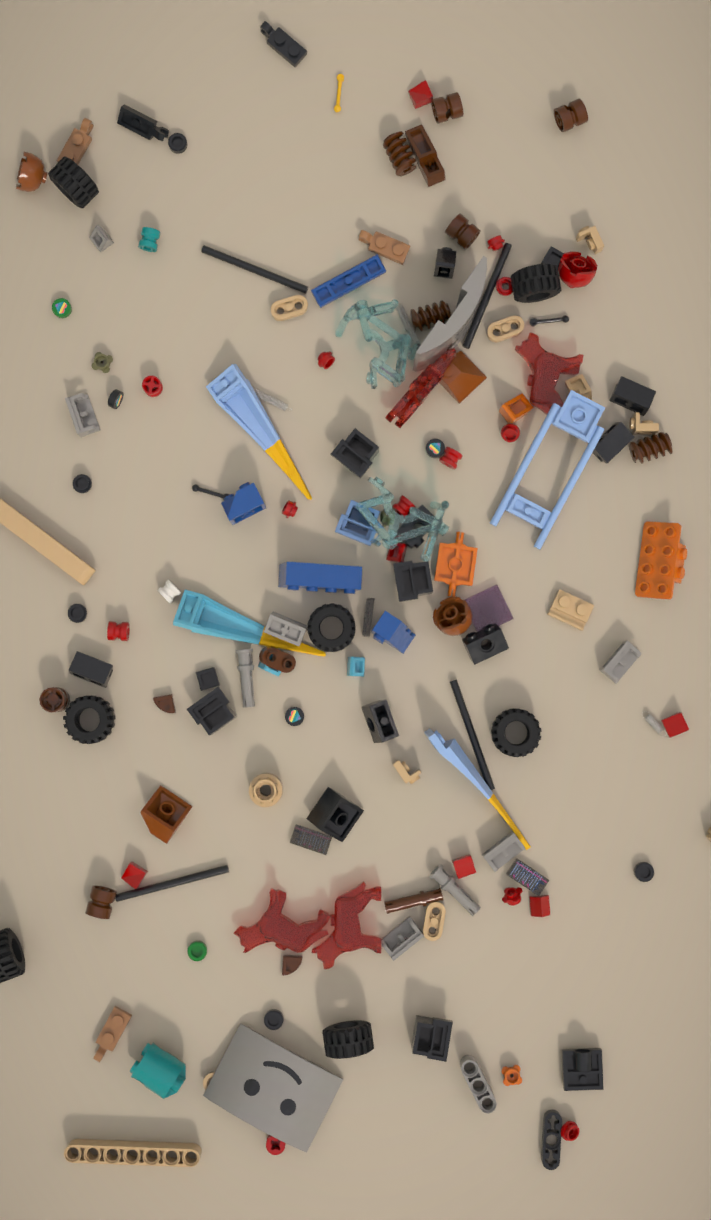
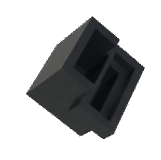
[331,428,379,479]
[393,561,433,602]
[187,687,237,736]
[411,1015,453,1062]

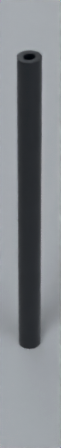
[463,243,512,349]
[201,245,309,294]
[450,679,495,790]
[115,865,229,902]

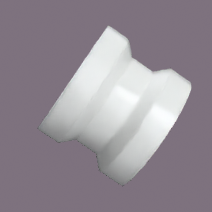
[157,579,181,604]

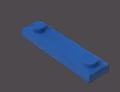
[311,255,386,308]

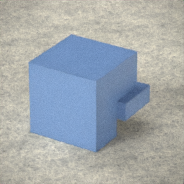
[335,500,380,546]

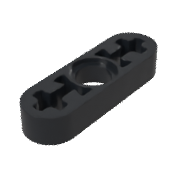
[541,1109,562,1170]

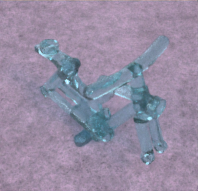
[335,299,421,389]
[356,477,450,561]

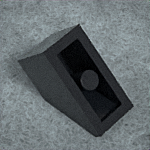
[434,247,457,279]

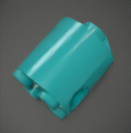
[130,1042,186,1099]

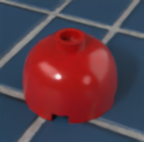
[558,251,598,288]

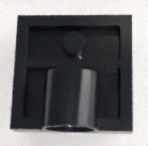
[562,1048,604,1091]

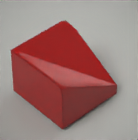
[408,80,433,109]
[121,861,148,889]

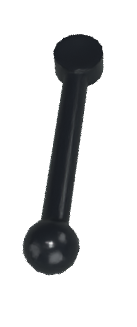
[530,315,569,327]
[192,484,229,500]

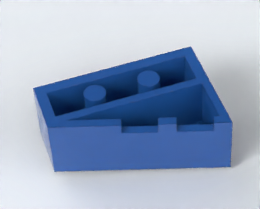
[372,611,416,654]

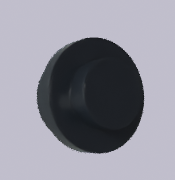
[73,474,92,493]
[68,604,87,623]

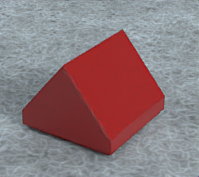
[386,542,408,563]
[529,895,550,917]

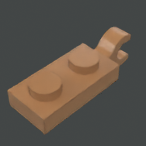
[56,118,94,164]
[358,230,410,265]
[93,1006,132,1062]

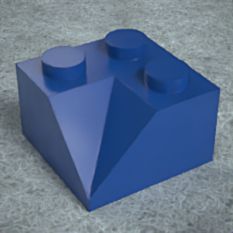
[221,482,266,525]

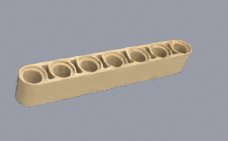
[0,498,96,585]
[64,1139,202,1167]

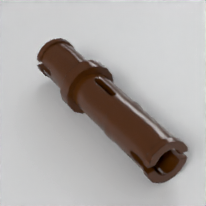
[384,888,444,914]

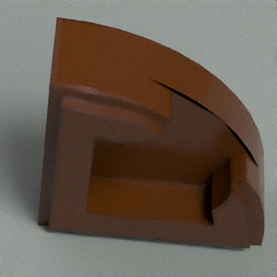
[153,694,176,713]
[282,955,303,976]

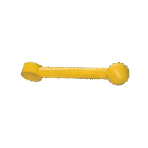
[334,74,344,112]

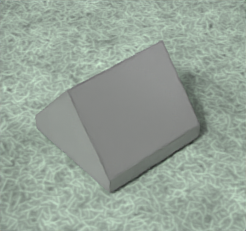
[89,225,114,252]

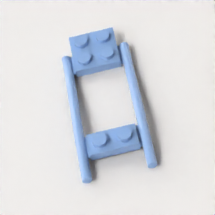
[490,390,605,550]

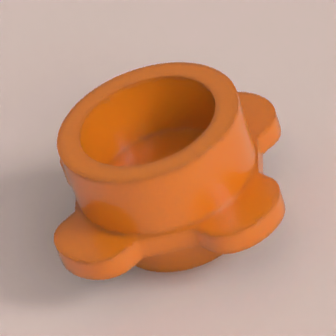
[501,1065,522,1086]

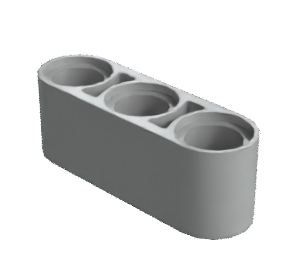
[460,1055,497,1114]

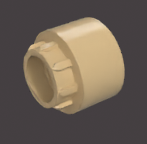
[249,773,283,807]

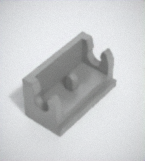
[65,393,100,437]
[264,612,308,646]
[600,640,641,684]
[482,831,525,872]
[380,917,424,961]

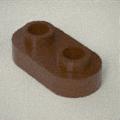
[259,646,296,673]

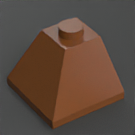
[433,351,487,404]
[140,785,193,844]

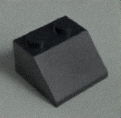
[306,787,364,842]

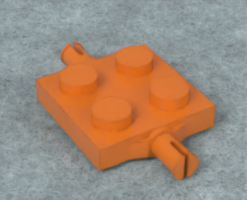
[434,532,478,597]

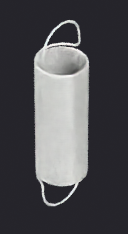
[642,711,667,737]

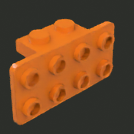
[635,521,687,600]

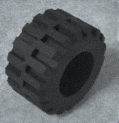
[48,156,99,209]
[510,264,562,303]
[307,603,356,652]
[63,695,116,744]
[491,708,542,757]
[0,928,25,983]
[322,1020,374,1059]

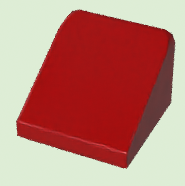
[661,712,689,738]
[452,854,476,879]

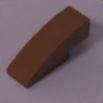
[405,124,446,187]

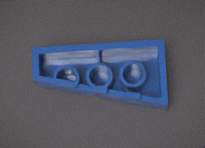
[278,562,362,594]

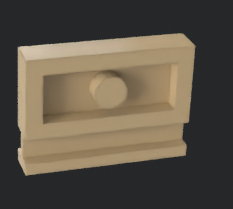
[547,589,594,631]

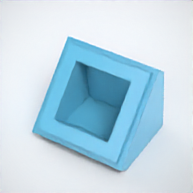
[347,657,365,677]

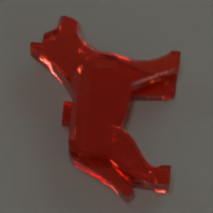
[515,333,584,415]
[385,348,457,428]
[312,881,381,969]
[233,888,331,953]

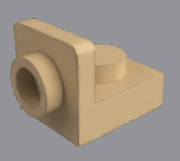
[576,226,604,254]
[565,374,592,400]
[629,412,659,435]
[392,759,422,784]

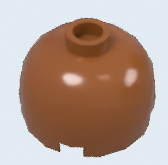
[16,151,48,192]
[433,596,473,636]

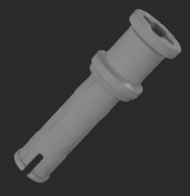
[236,649,255,707]
[429,864,481,916]

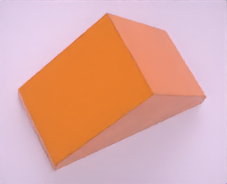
[499,393,534,424]

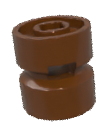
[431,92,464,124]
[554,99,588,132]
[445,213,481,250]
[39,687,70,713]
[85,885,117,919]

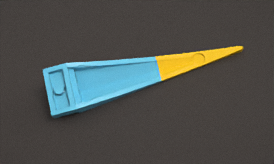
[173,590,326,657]

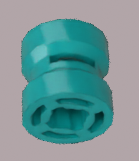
[138,227,160,252]

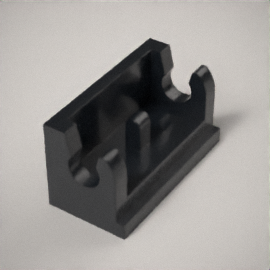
[609,376,656,416]
[592,422,635,463]
[68,651,113,688]

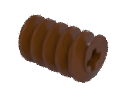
[383,131,417,176]
[410,300,451,332]
[629,432,673,464]

